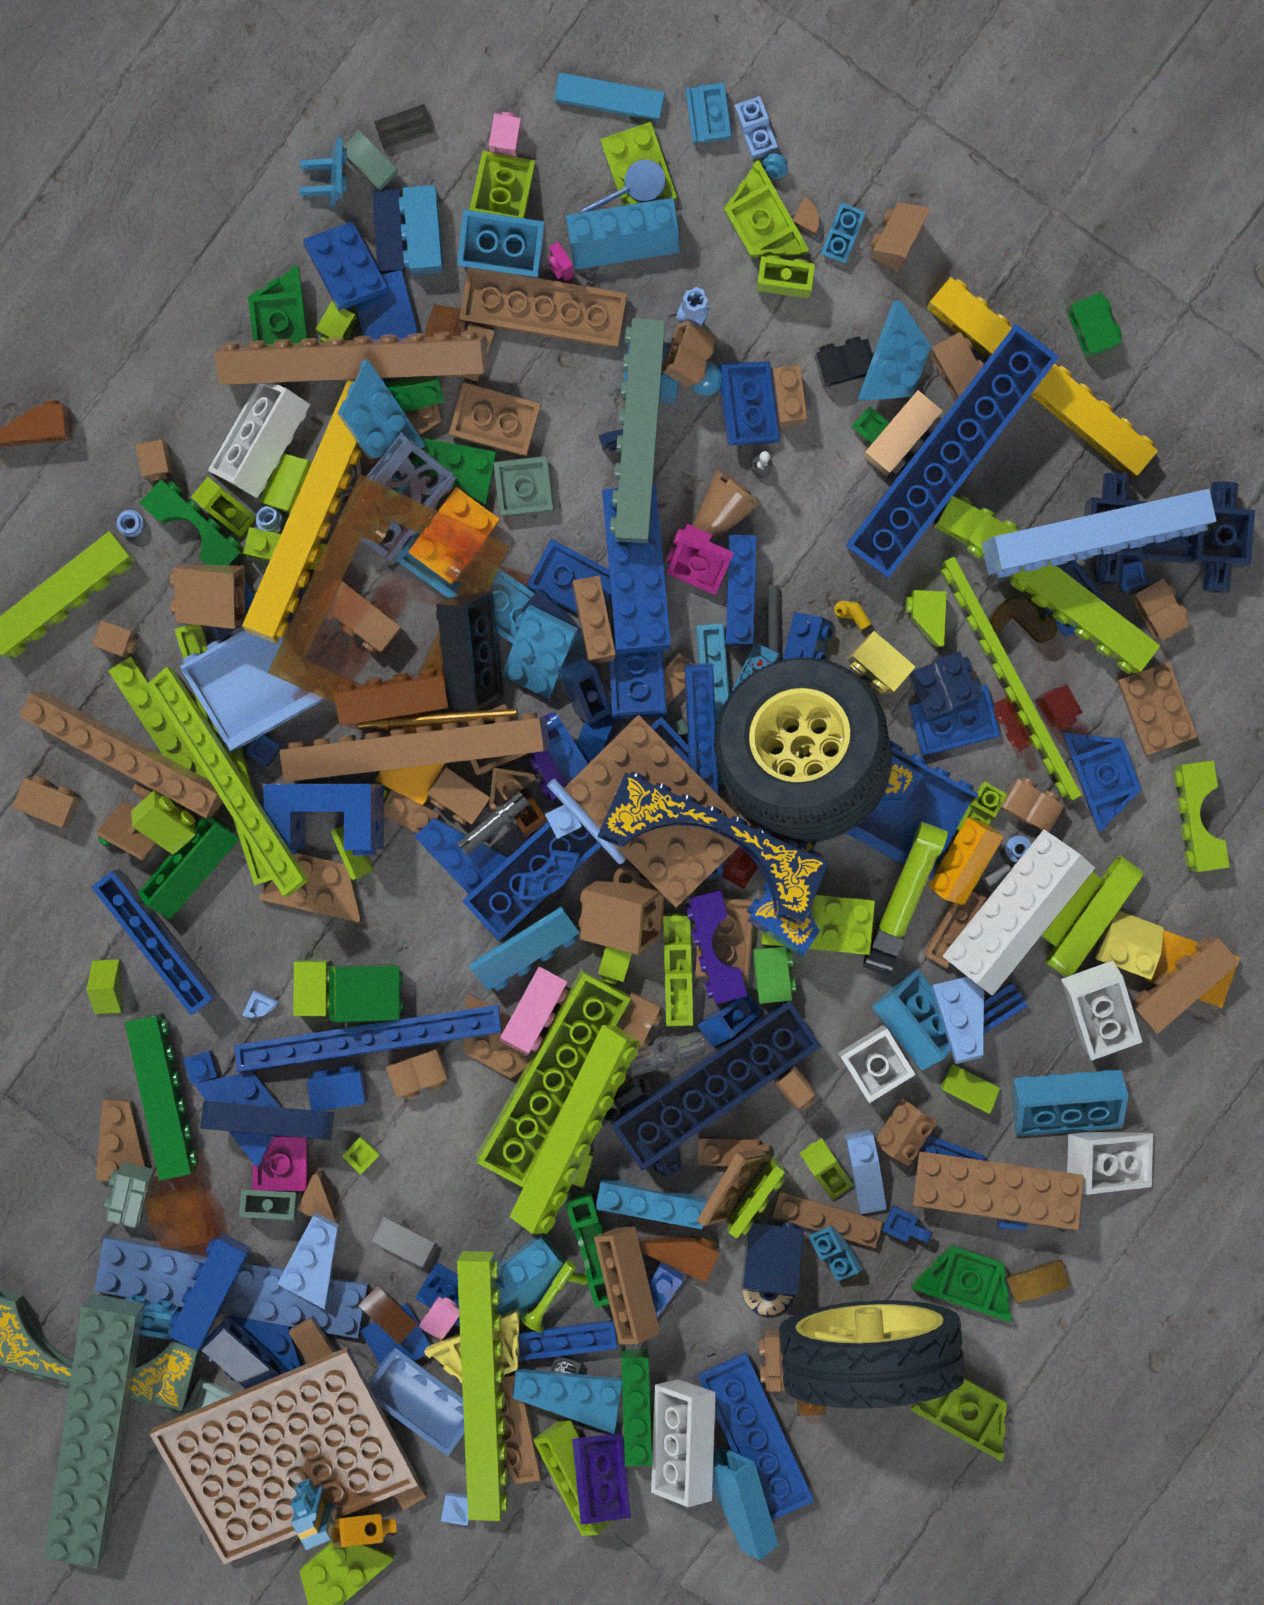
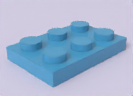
[502,605,578,699]

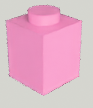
[489,112,522,157]

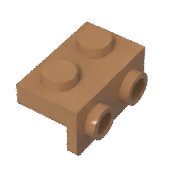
[875,1098,937,1166]

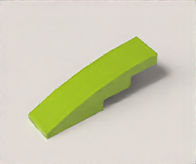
[663,913,693,1026]

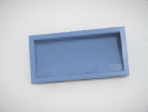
[367,1347,464,1457]

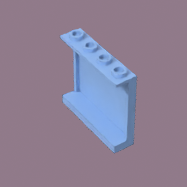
[180,627,325,753]

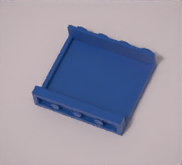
[846,741,978,880]

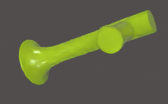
[520,1261,588,1332]

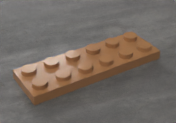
[459,267,627,349]
[913,1151,1084,1231]

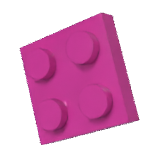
[252,1135,308,1191]

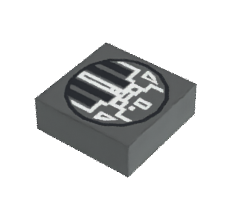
[550,1355,582,1374]

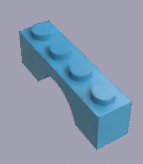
[596,1177,707,1229]

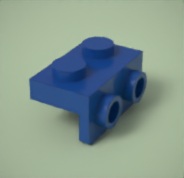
[782,612,834,661]
[415,1262,460,1326]

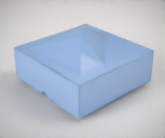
[441,1492,469,1526]

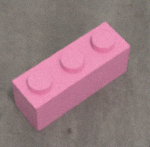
[499,967,568,1056]

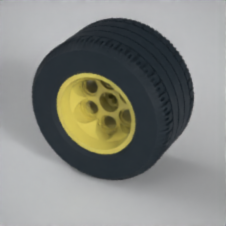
[714,657,892,843]

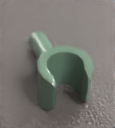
[672,718,688,736]

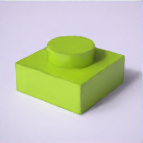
[342,1135,381,1175]

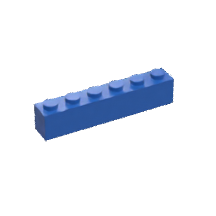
[91,869,219,1015]

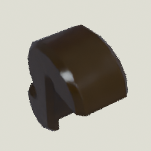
[989,596,1057,643]

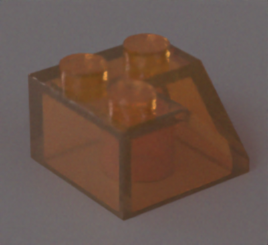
[144,1183,215,1248]

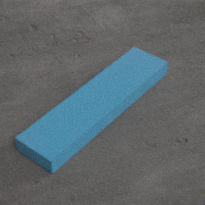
[554,72,665,122]

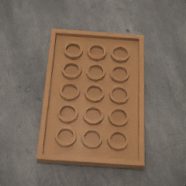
[564,714,750,907]

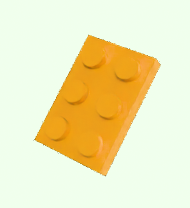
[408,487,500,585]

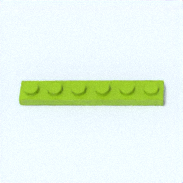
[108,656,210,781]

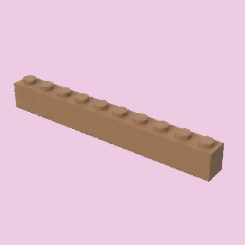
[214,331,489,385]
[279,713,550,782]

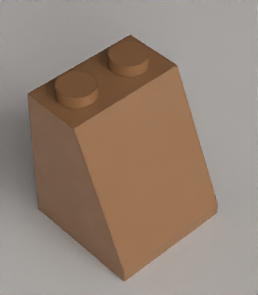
[170,564,246,629]
[578,881,665,955]

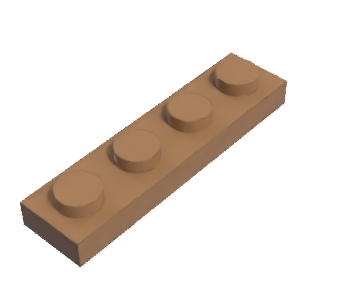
[772,1190,883,1248]

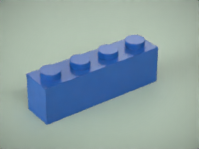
[725,535,756,646]
[169,1233,252,1351]

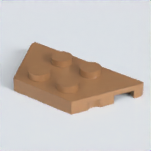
[259,853,362,922]
[464,993,544,1078]

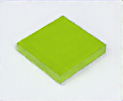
[260,453,312,513]

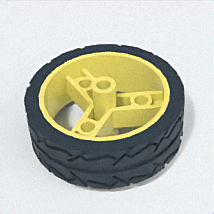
[779,1300,965,1409]

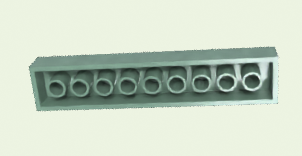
[44,1293,145,1569]

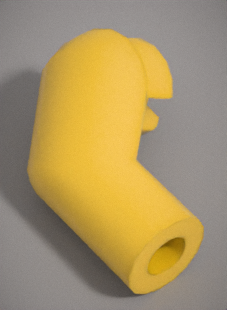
[834,601,872,631]

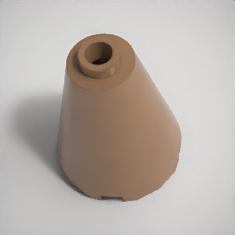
[692,469,761,543]

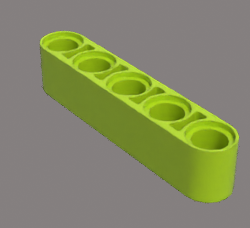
[1045,855,1143,977]

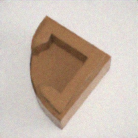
[793,197,819,235]

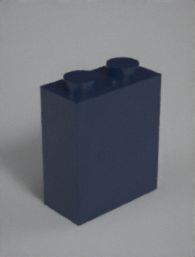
[741,1219,804,1297]

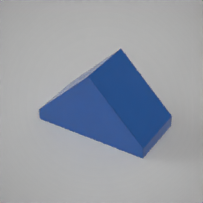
[576,714,615,763]

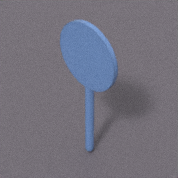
[581,160,665,212]

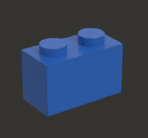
[306,1065,368,1111]

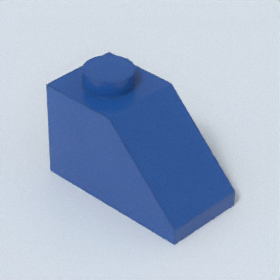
[697,991,762,1047]

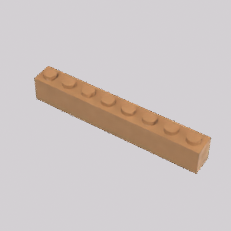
[19,691,223,818]

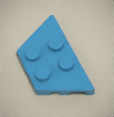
[858,301,931,401]
[337,359,426,459]

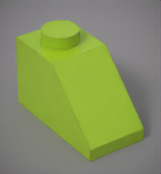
[191,477,256,538]
[905,590,947,648]
[800,1138,854,1200]

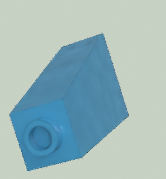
[712,1446,779,1560]

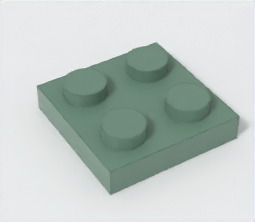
[493,456,554,517]

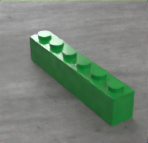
[125,1013,199,1181]

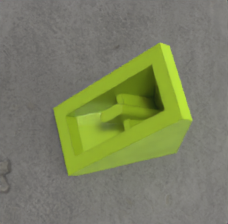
[86,959,123,1014]

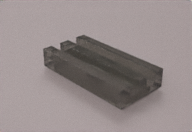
[374,104,434,149]

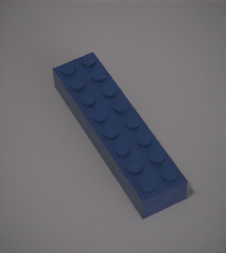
[609,1001,821,1171]

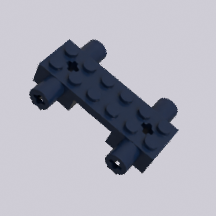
[1084,473,1255,593]

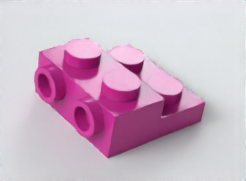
[666,524,734,595]

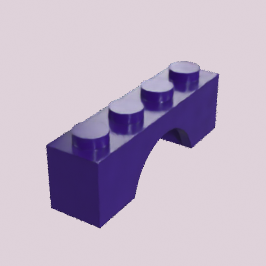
[685,889,747,1004]

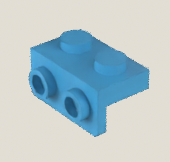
[124,1295,179,1340]

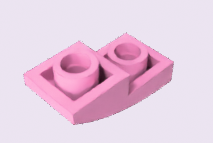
[418,1297,459,1341]

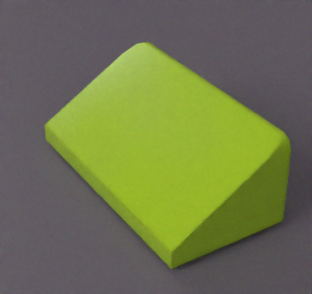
[331,826,373,880]
[940,1064,1000,1114]

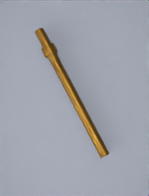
[357,709,518,731]

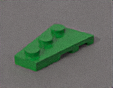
[412,438,497,506]

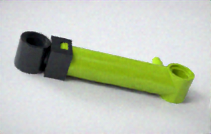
[862,822,948,976]

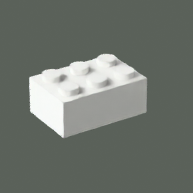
[1061,961,1142,1061]

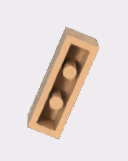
[863,390,942,477]

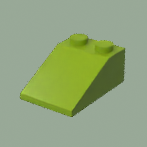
[469,151,535,218]

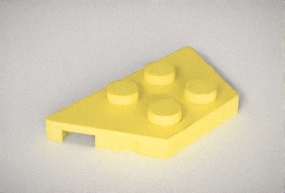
[424,1308,519,1383]

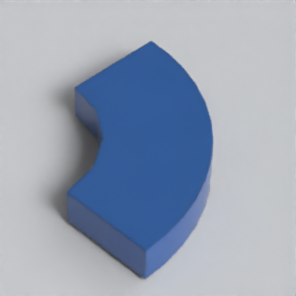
[518,850,580,900]

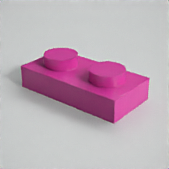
[548,242,575,283]

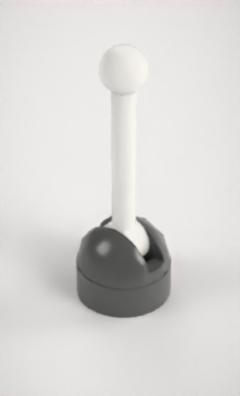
[751,451,773,477]

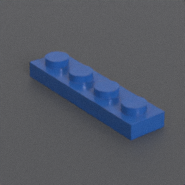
[519,1320,617,1361]

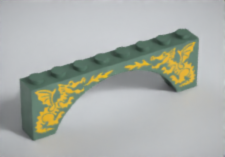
[0,1289,203,1412]

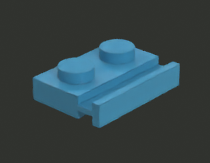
[685,83,731,144]

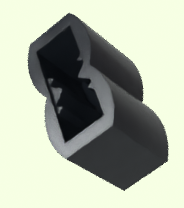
[814,336,873,388]

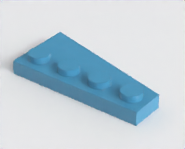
[512,1369,622,1434]

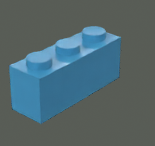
[399,185,444,275]

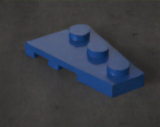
[414,817,509,894]

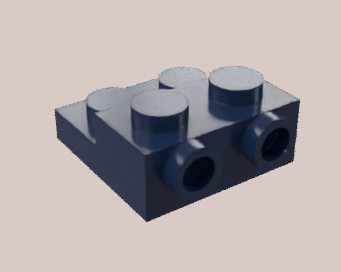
[908,651,982,723]

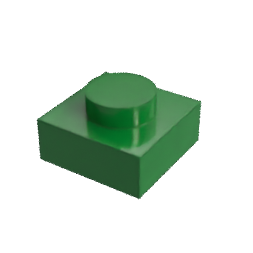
[851,406,889,445]

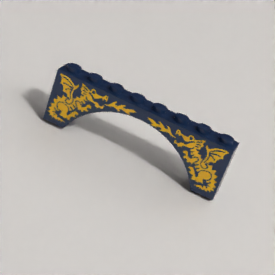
[597,772,829,926]

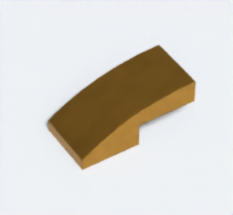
[1007,1259,1070,1303]

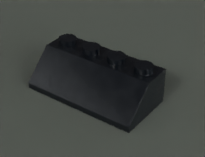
[436,592,504,712]

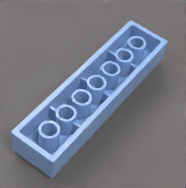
[981,489,1216,578]

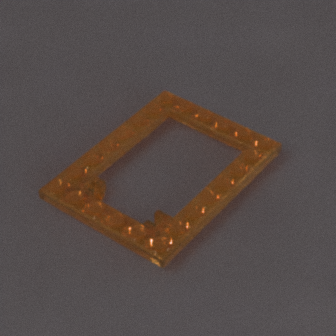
[268,474,510,730]

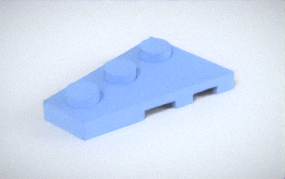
[931,976,984,1064]

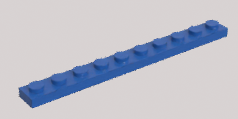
[234,1005,503,1073]

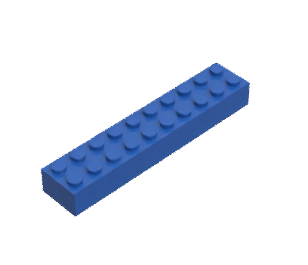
[845,324,1059,579]
[462,717,689,941]

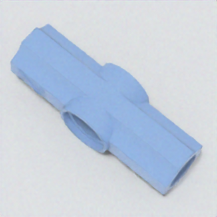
[676,287,710,328]

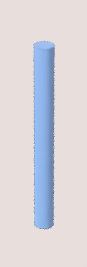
[547,778,627,864]

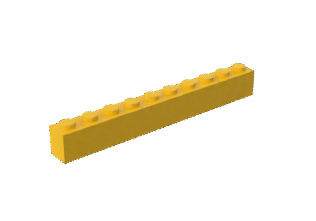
[927,277,1158,480]
[242,379,362,644]

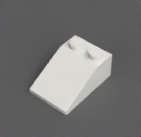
[1067,1132,1153,1195]

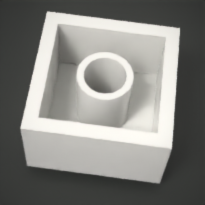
[838,1025,916,1103]

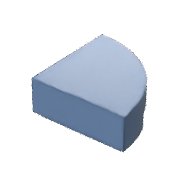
[242,990,279,1018]

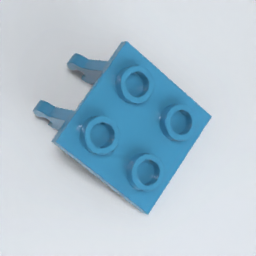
[299,137,347,208]

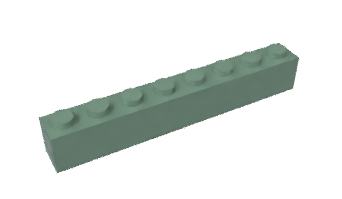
[610,318,665,544]

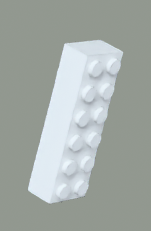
[943,829,1095,996]

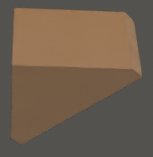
[297,1169,340,1223]

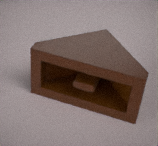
[504,787,548,837]

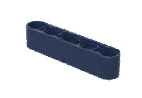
[200,1101,334,1140]

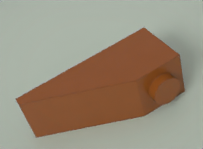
[0,400,73,448]
[638,1236,720,1282]

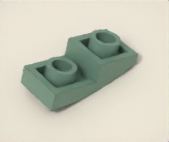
[343,130,398,191]

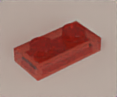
[993,696,1031,751]

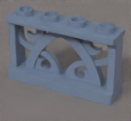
[334,432,456,561]

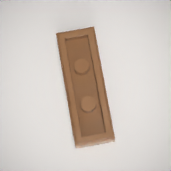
[923,891,987,968]

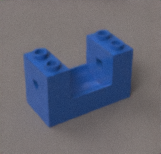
[264,784,384,855]

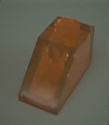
[425,304,461,337]

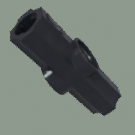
[602,1075,652,1126]

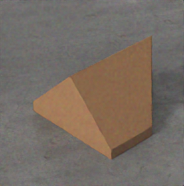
[489,768,537,810]

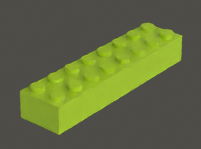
[476,969,631,1187]

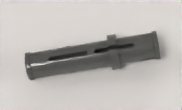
[457,791,530,856]

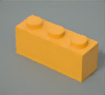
[927,817,1004,905]

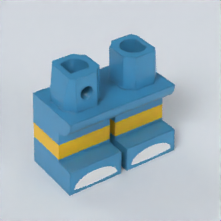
[290,1478,338,1550]

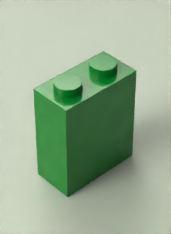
[329,964,403,1022]

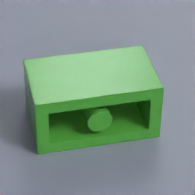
[753,946,796,1004]

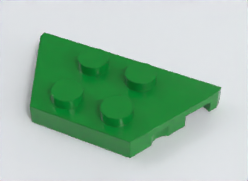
[248,266,308,344]
[911,1244,1012,1322]

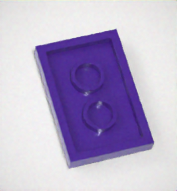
[572,1433,631,1524]

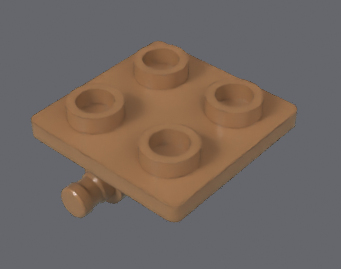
[96,783,160,860]

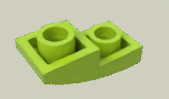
[956,781,1007,832]

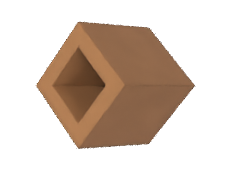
[136,439,174,483]
[92,620,138,658]

